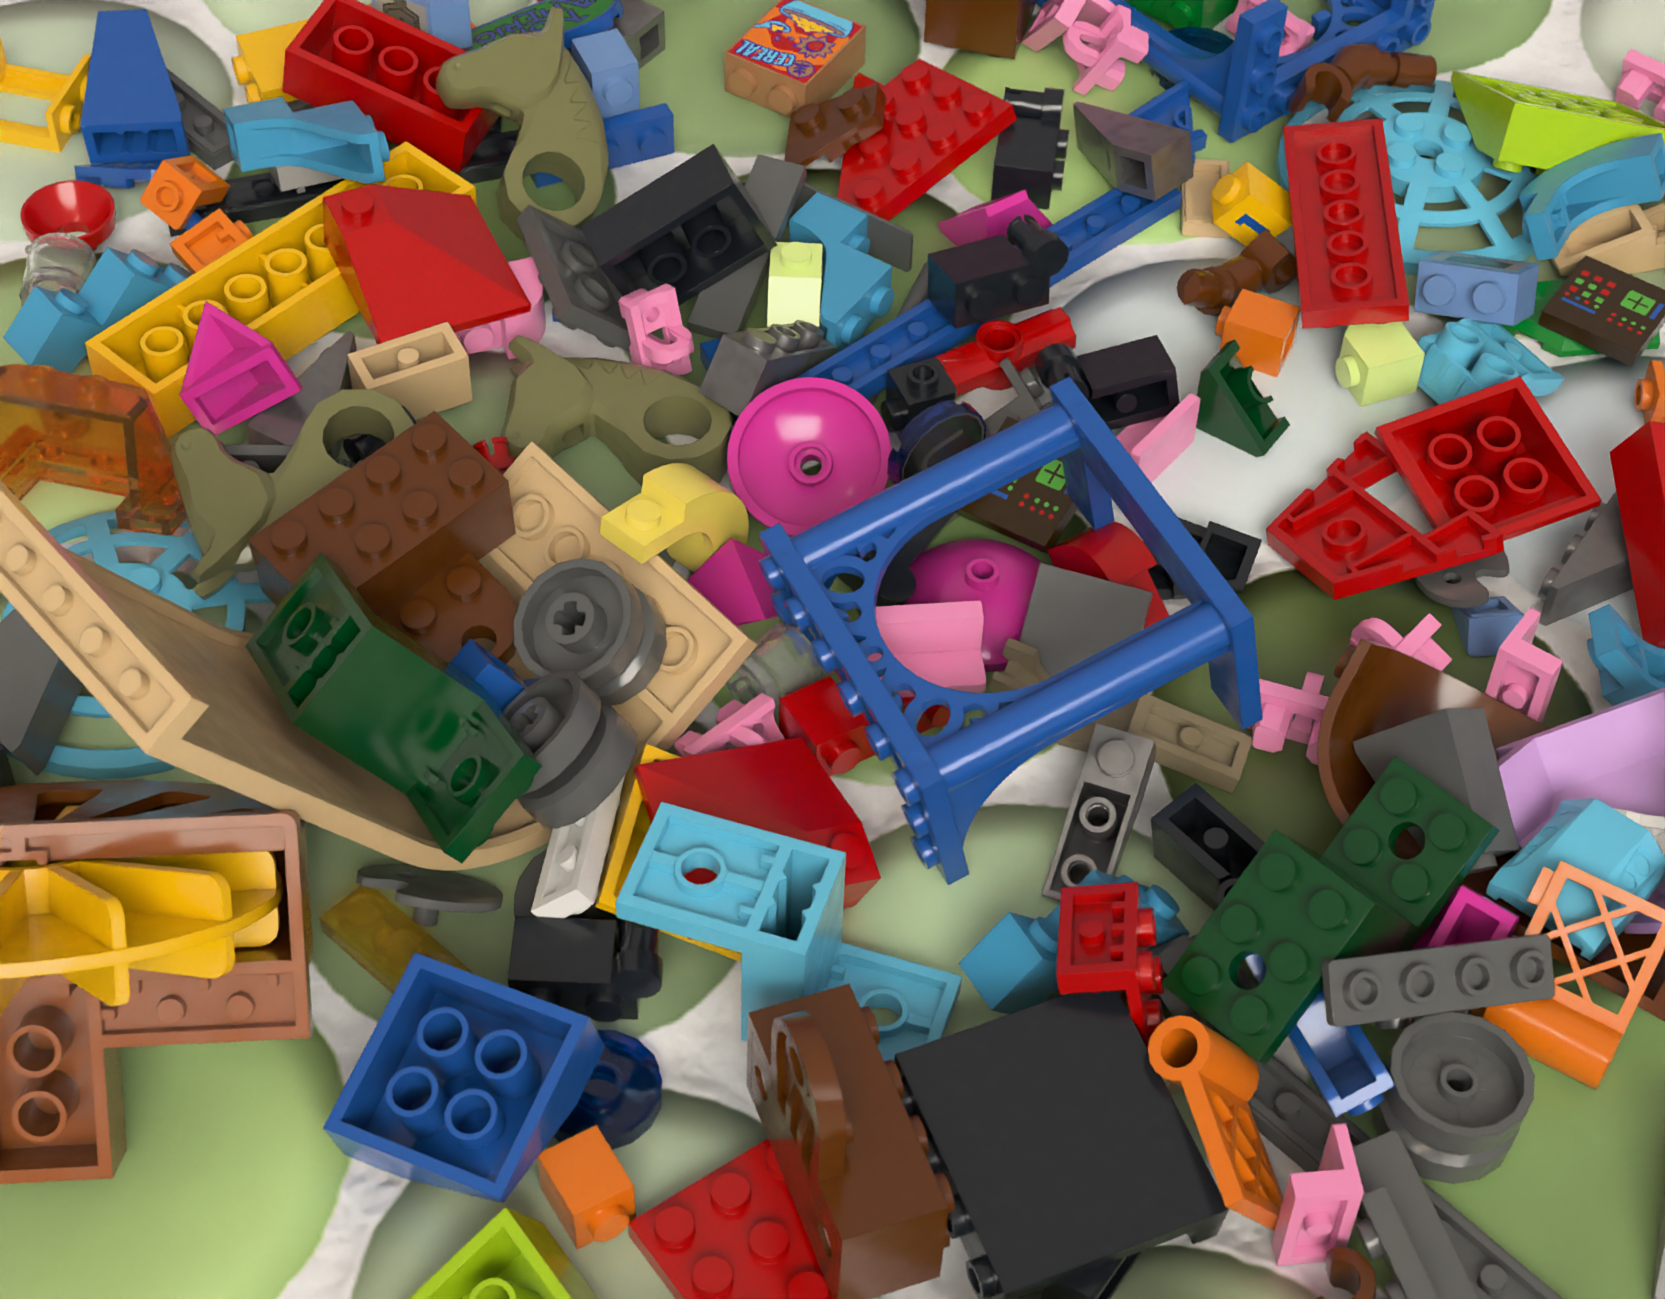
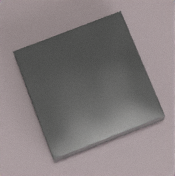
[1019,563,1153,678]

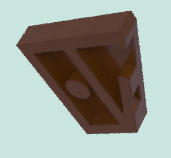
[784,83,886,166]

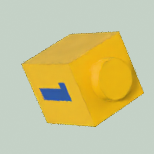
[1211,161,1292,247]

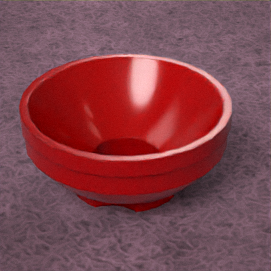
[20,180,116,259]

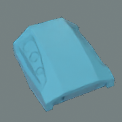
[1417,318,1565,405]
[1485,798,1665,961]

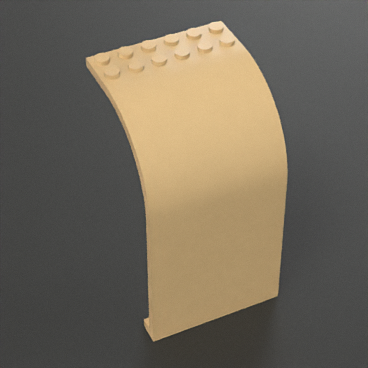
[0,441,758,871]

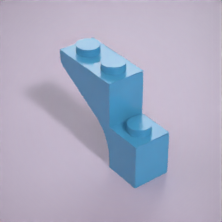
[223,97,390,183]
[789,192,894,355]
[3,247,192,378]
[958,870,1190,1014]

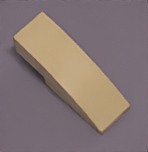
[1551,202,1665,276]

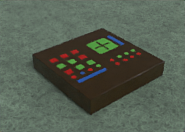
[1538,255,1665,366]
[956,416,1078,555]

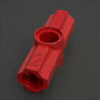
[932,307,1076,397]

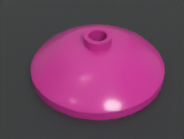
[727,377,892,537]
[905,538,1044,672]

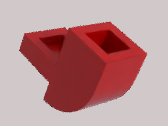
[1047,521,1169,629]

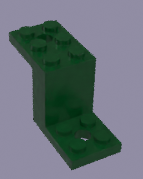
[245,553,542,864]
[1162,756,1500,1064]

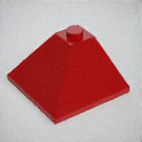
[323,184,531,344]
[1374,376,1602,541]
[634,737,881,940]

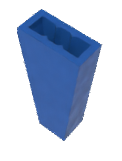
[80,9,191,164]

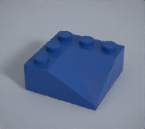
[323,952,605,1203]

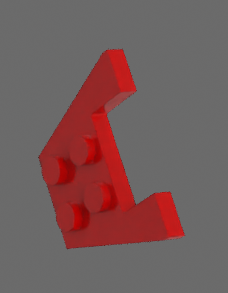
[1266,432,1504,600]

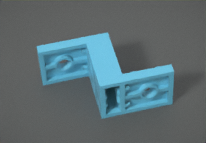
[616,802,962,1061]

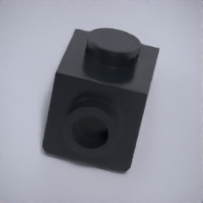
[880,358,957,451]

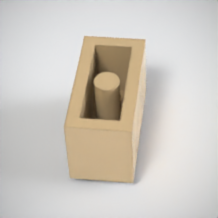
[347,321,473,420]

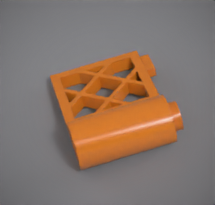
[1471,861,1665,1090]
[1148,1015,1284,1231]

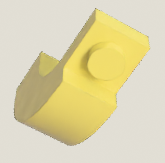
[599,463,749,572]

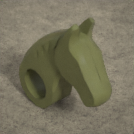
[436,7,609,241]
[500,335,732,486]
[169,389,414,600]

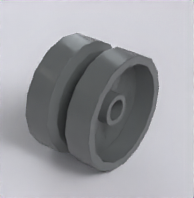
[514,558,667,706]
[502,670,637,829]
[1372,1012,1535,1184]

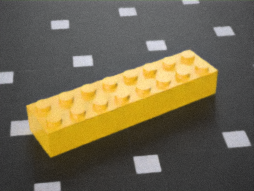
[85,141,477,441]

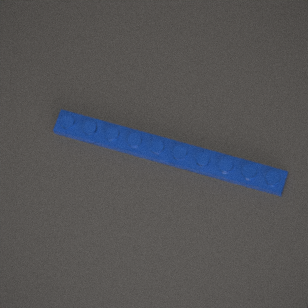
[794,188,1182,399]

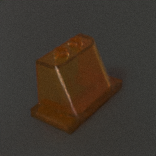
[0,364,187,536]

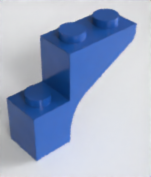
[1244,955,1395,1117]

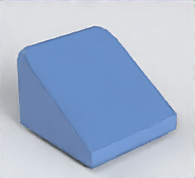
[1451,596,1524,657]

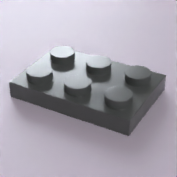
[516,205,631,352]

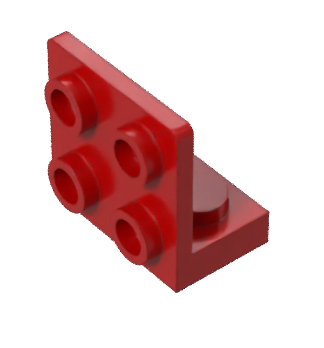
[1056,882,1164,1049]

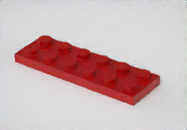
[1283,118,1409,329]

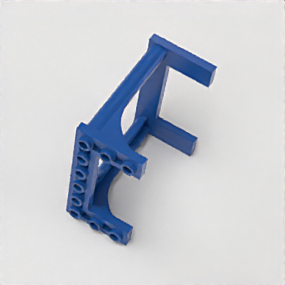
[1037,0,1435,143]
[758,376,1263,885]

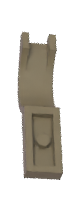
[988,638,1253,794]

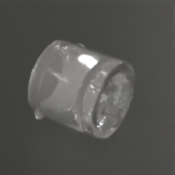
[19,233,96,306]
[725,623,825,719]

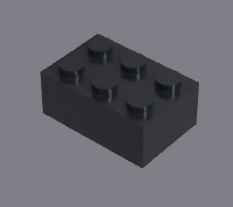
[581,144,777,306]

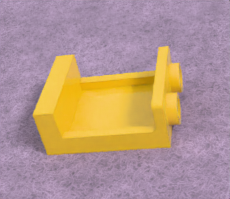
[231,19,309,103]

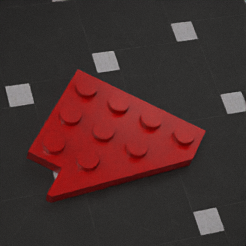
[837,58,1017,221]
[628,1139,833,1299]

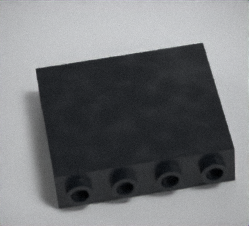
[894,991,1229,1299]

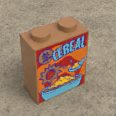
[725,0,866,118]

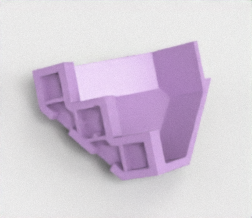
[1496,688,1665,934]

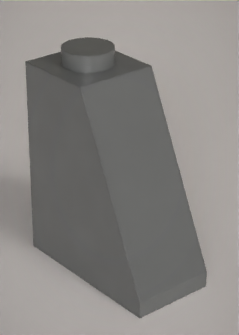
[0,609,83,776]
[1353,708,1519,875]

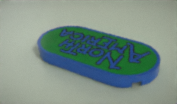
[463,0,624,52]

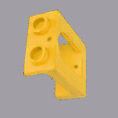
[0,38,91,153]

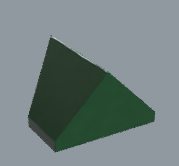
[1196,340,1290,457]

